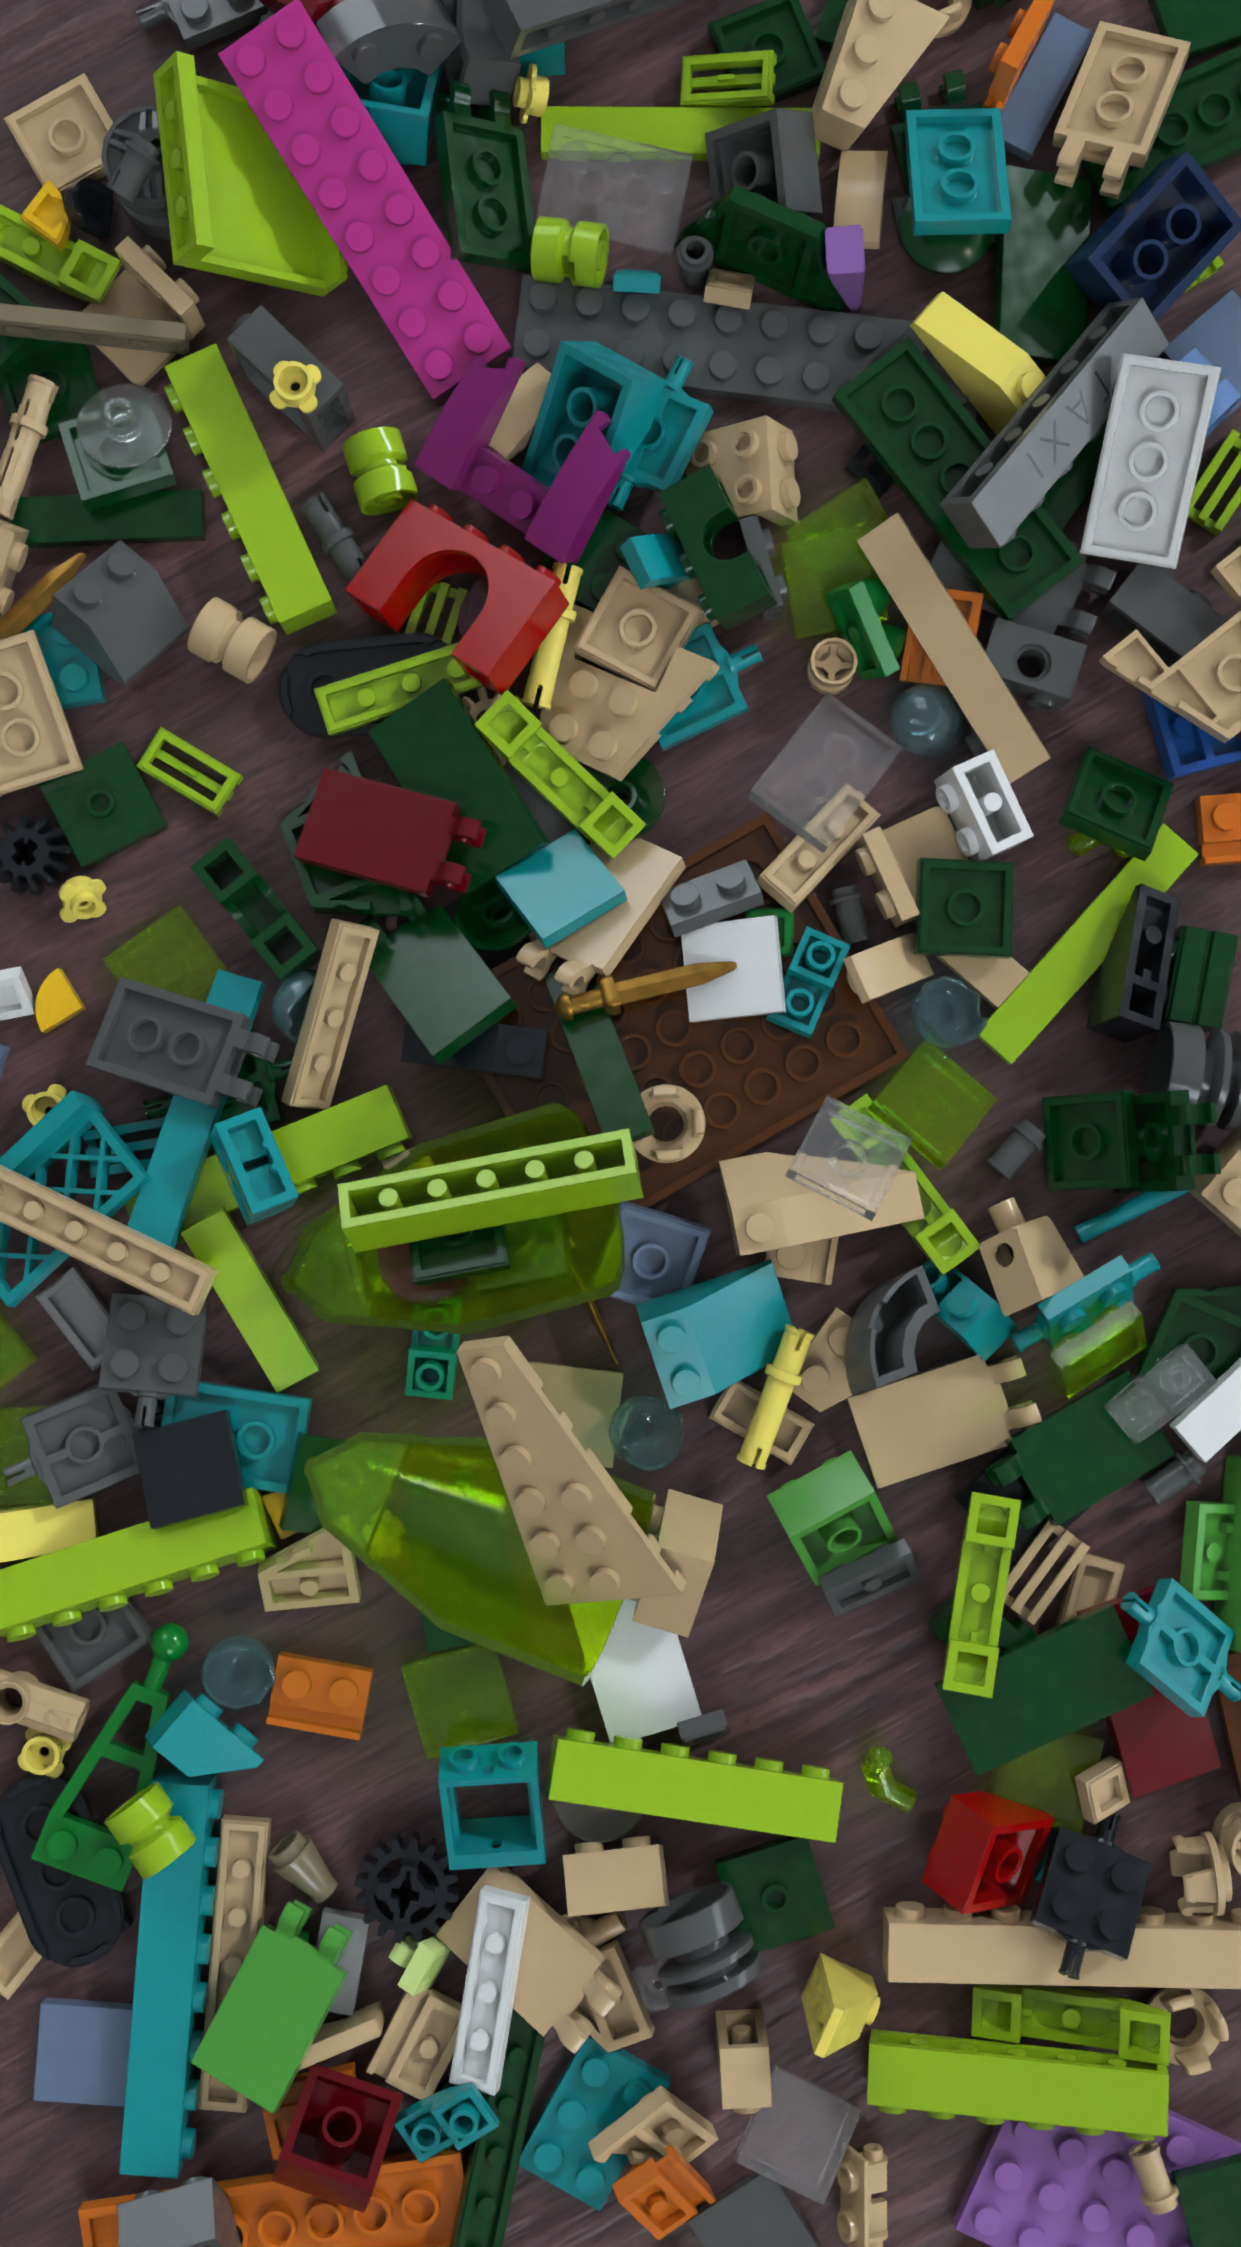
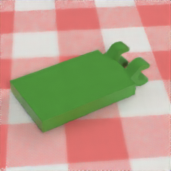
[190,1899,353,2114]

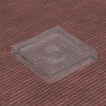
[785,1095,913,1221]
[734,2064,862,2205]

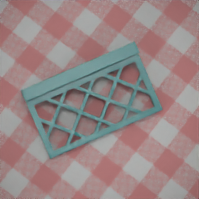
[0,1090,151,1308]

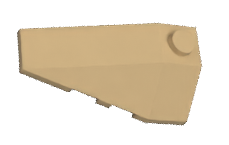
[718,1152,924,1256]

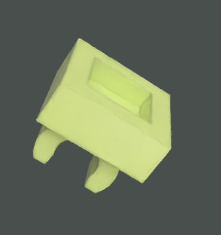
[389,1935,451,1996]

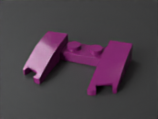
[414,357,631,564]

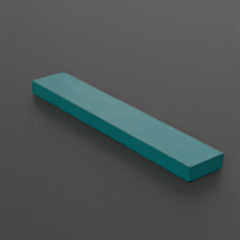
[127,969,266,1249]

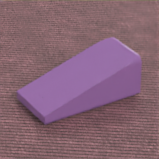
[825,225,865,312]

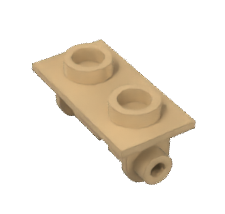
[837,2141,888,2247]

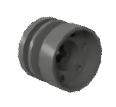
[101,105,171,240]
[1146,1021,1241,1131]
[639,1882,763,2010]

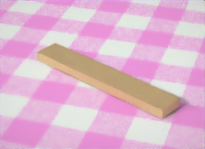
[857,513,1051,784]
[0,1165,219,1316]
[198,1814,272,2113]

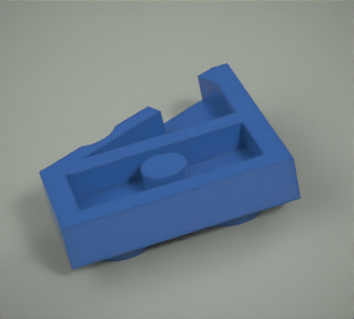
[1141,691,1241,781]

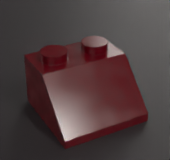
[272,2064,403,2213]

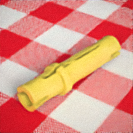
[521,562,583,711]
[736,1324,815,1470]

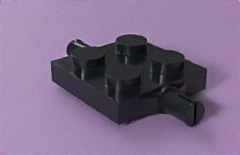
[1029,1813,1152,1980]

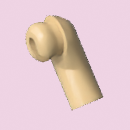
[561,1911,628,1948]

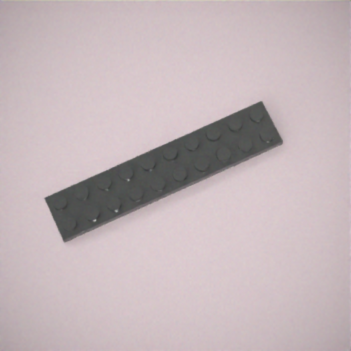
[512,274,977,421]

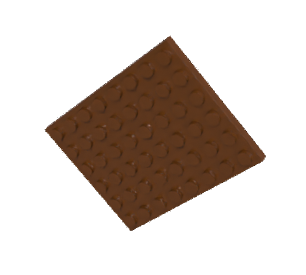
[481,812,910,1246]

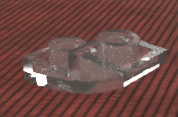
[1104,1344,1217,1444]

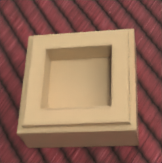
[703,268,755,310]
[1074,1755,1130,1825]

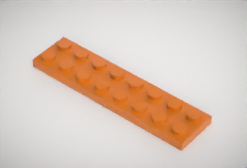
[78,2146,466,2247]

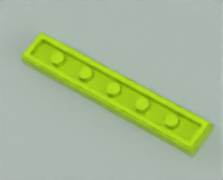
[541,106,820,161]
[974,823,1199,1065]

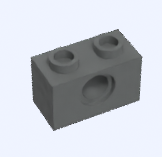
[983,617,1088,712]

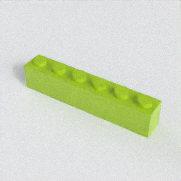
[164,343,338,635]
[125,1085,413,1245]
[337,1128,644,1253]
[0,1487,278,1642]
[544,1728,844,1843]
[867,2029,1169,2141]

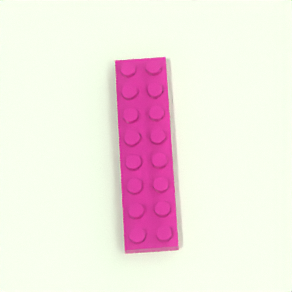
[218,0,512,401]

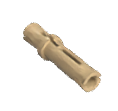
[0,374,59,522]

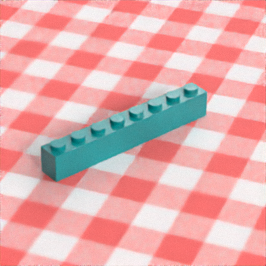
[119,1769,224,2179]

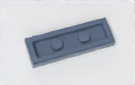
[1001,12,1095,162]

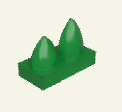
[823,578,907,680]

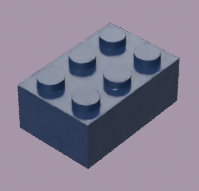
[1064,151,1241,322]

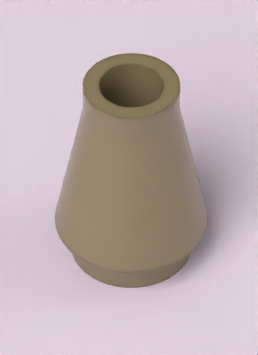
[269,1830,338,1904]

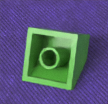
[767,1450,898,1586]

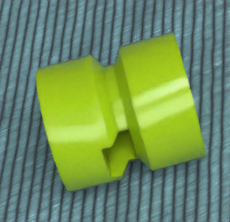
[531,216,609,289]
[342,426,419,516]
[104,1782,197,1880]

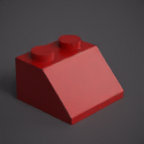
[921,1791,1055,1915]

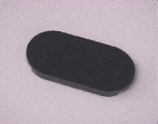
[278,633,466,739]
[0,1775,126,1968]

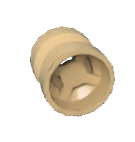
[806,637,858,696]

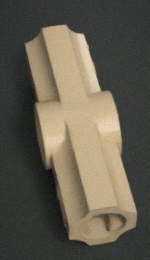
[0,1669,90,1742]

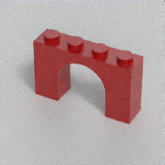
[345,499,569,696]

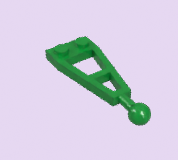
[31,1623,189,1892]

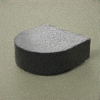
[63,178,114,239]

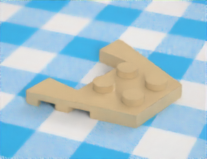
[1099,546,1241,744]
[539,604,720,782]

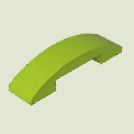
[0,204,122,305]
[474,690,647,860]
[828,1093,980,1276]
[942,1492,1021,1698]
[971,1984,1171,2066]

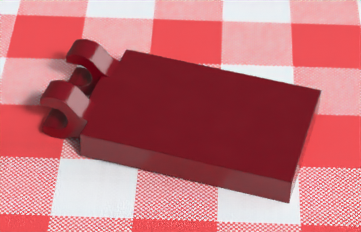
[293,767,487,898]

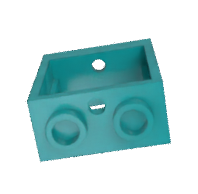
[438,1741,546,1870]

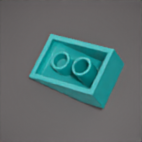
[342,61,444,166]
[522,340,667,488]
[635,1259,792,1409]

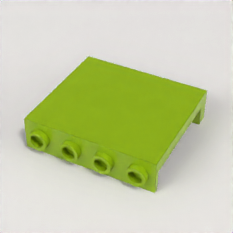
[153,51,349,297]

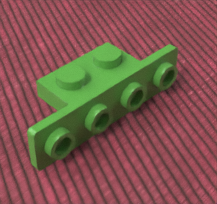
[1180,1455,1241,1653]

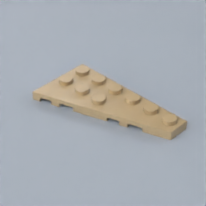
[457,1336,687,1606]

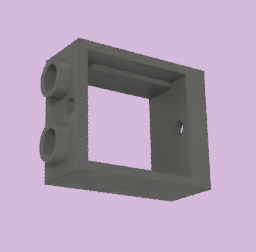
[227,305,356,453]

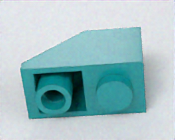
[923,1259,1018,1361]
[145,1689,264,1777]

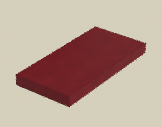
[1076,1585,1222,1798]

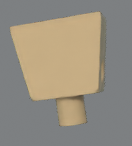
[979,1197,1084,1317]

